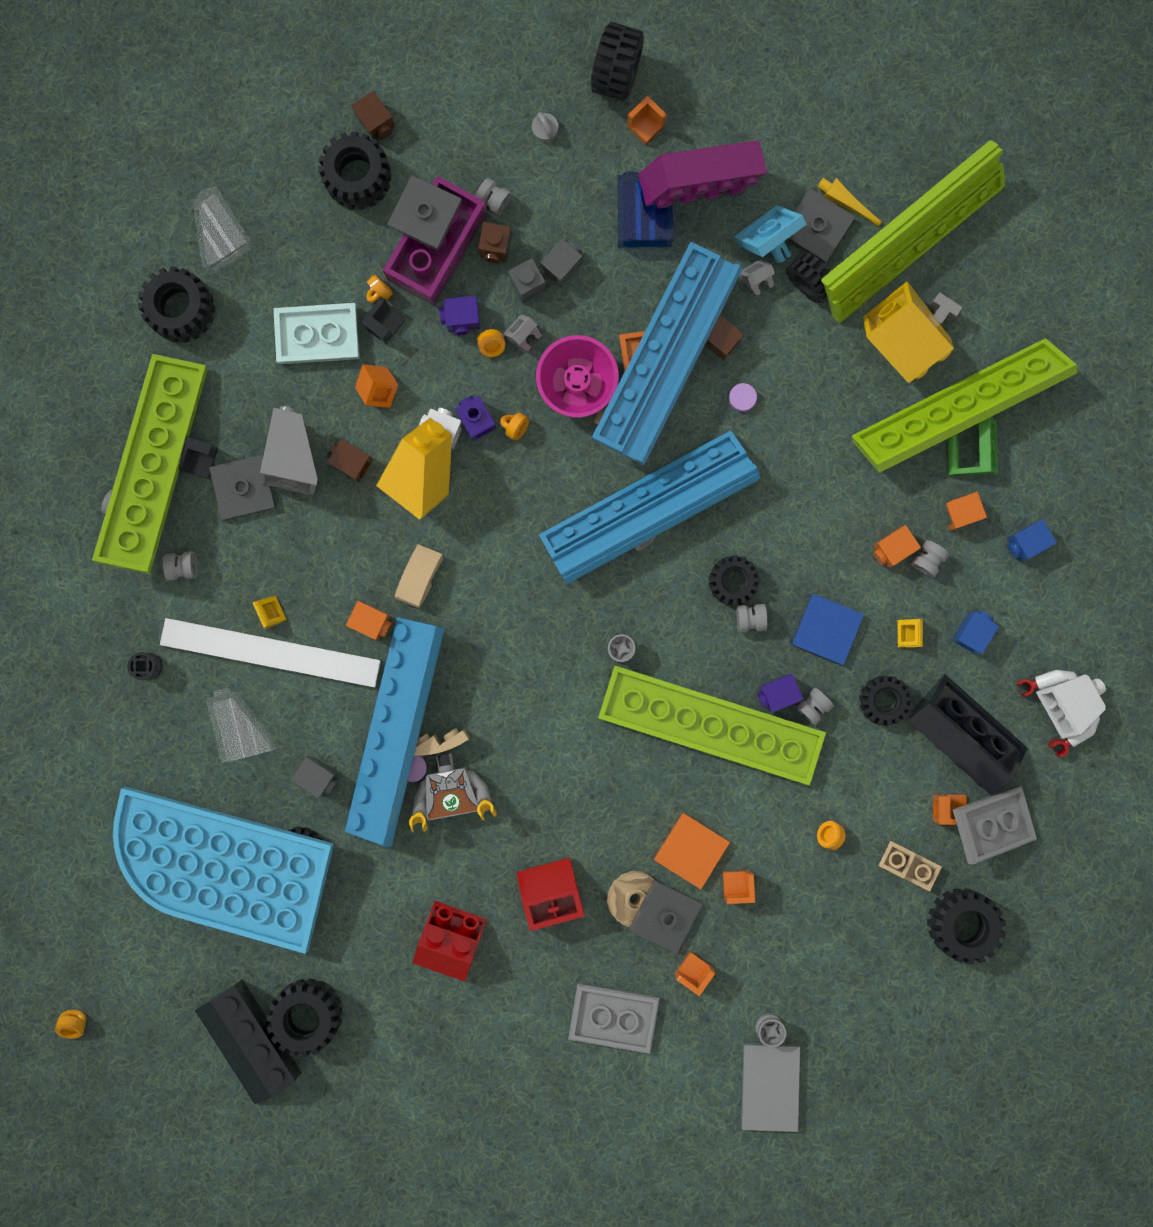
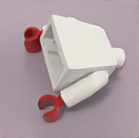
[1016,670,1106,757]

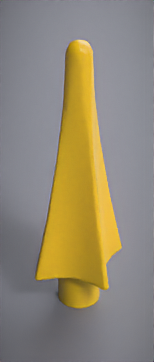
[817,178,882,226]

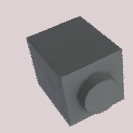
[540,239,582,287]
[508,258,546,303]
[291,756,338,799]

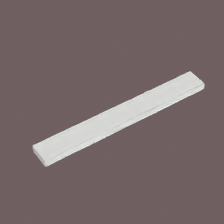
[160,618,382,687]

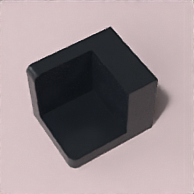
[361,297,405,344]
[179,437,218,479]

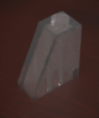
[192,186,256,276]
[206,688,281,764]

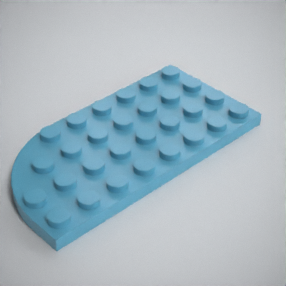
[113,787,334,954]

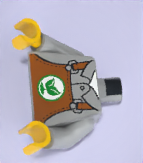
[409,753,497,832]

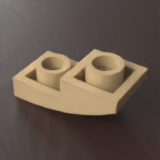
[394,544,443,609]
[414,728,470,756]
[878,841,942,891]

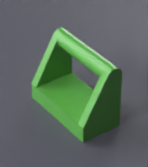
[947,417,998,476]

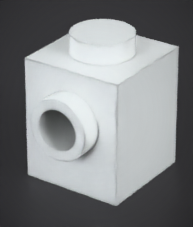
[419,408,463,450]

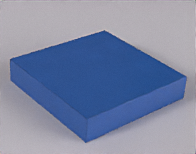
[791,594,864,665]

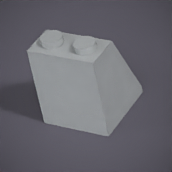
[259,406,318,495]

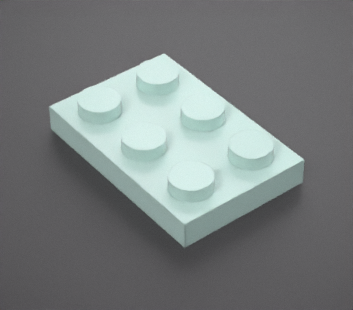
[274,303,360,364]

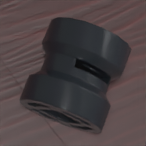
[127,652,163,680]

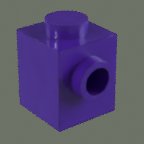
[439,296,481,336]
[455,396,497,442]
[757,674,804,713]

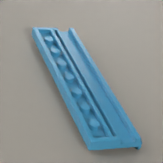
[592,242,742,466]
[539,430,760,584]
[345,617,445,847]

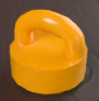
[366,275,393,303]
[477,329,506,357]
[500,412,529,441]
[817,821,846,851]
[55,1010,86,1039]

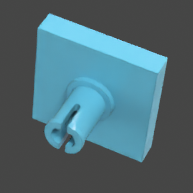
[734,205,807,263]

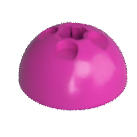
[536,335,619,418]

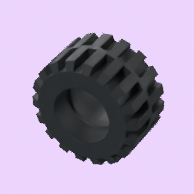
[591,21,644,101]
[318,131,392,210]
[138,267,215,343]
[927,888,1006,964]
[266,978,343,1057]

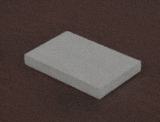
[953,786,1037,864]
[568,983,660,1054]
[741,1043,800,1132]

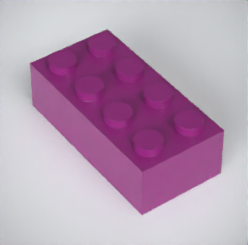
[638,140,767,208]
[383,176,487,306]

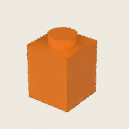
[873,525,921,568]
[346,601,392,641]

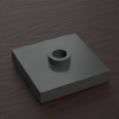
[387,175,462,251]
[786,188,855,264]
[209,455,276,521]
[628,880,703,953]

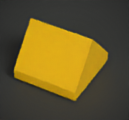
[253,595,287,630]
[898,619,923,647]

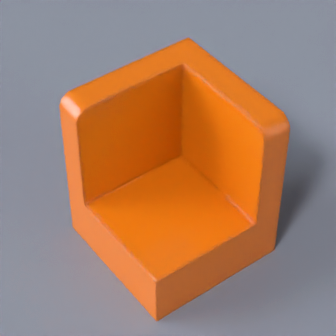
[627,96,667,145]
[355,364,398,408]
[946,492,987,531]
[933,794,967,825]
[722,870,755,904]
[674,951,715,997]

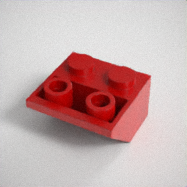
[516,857,585,931]
[412,901,487,982]

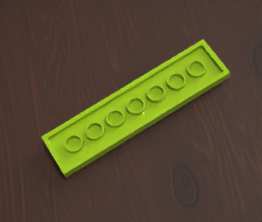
[852,338,1078,473]
[92,354,208,575]
[598,666,826,786]

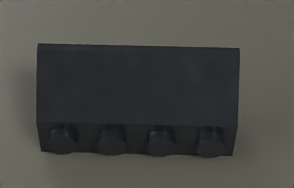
[908,674,1027,795]
[195,979,302,1104]

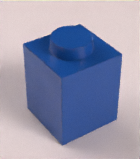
[1007,519,1057,561]
[952,610,999,655]

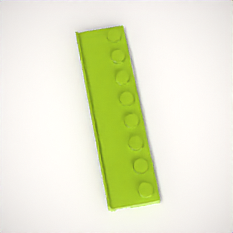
[821,140,1005,323]

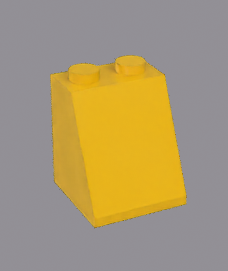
[863,281,954,383]
[376,418,452,520]

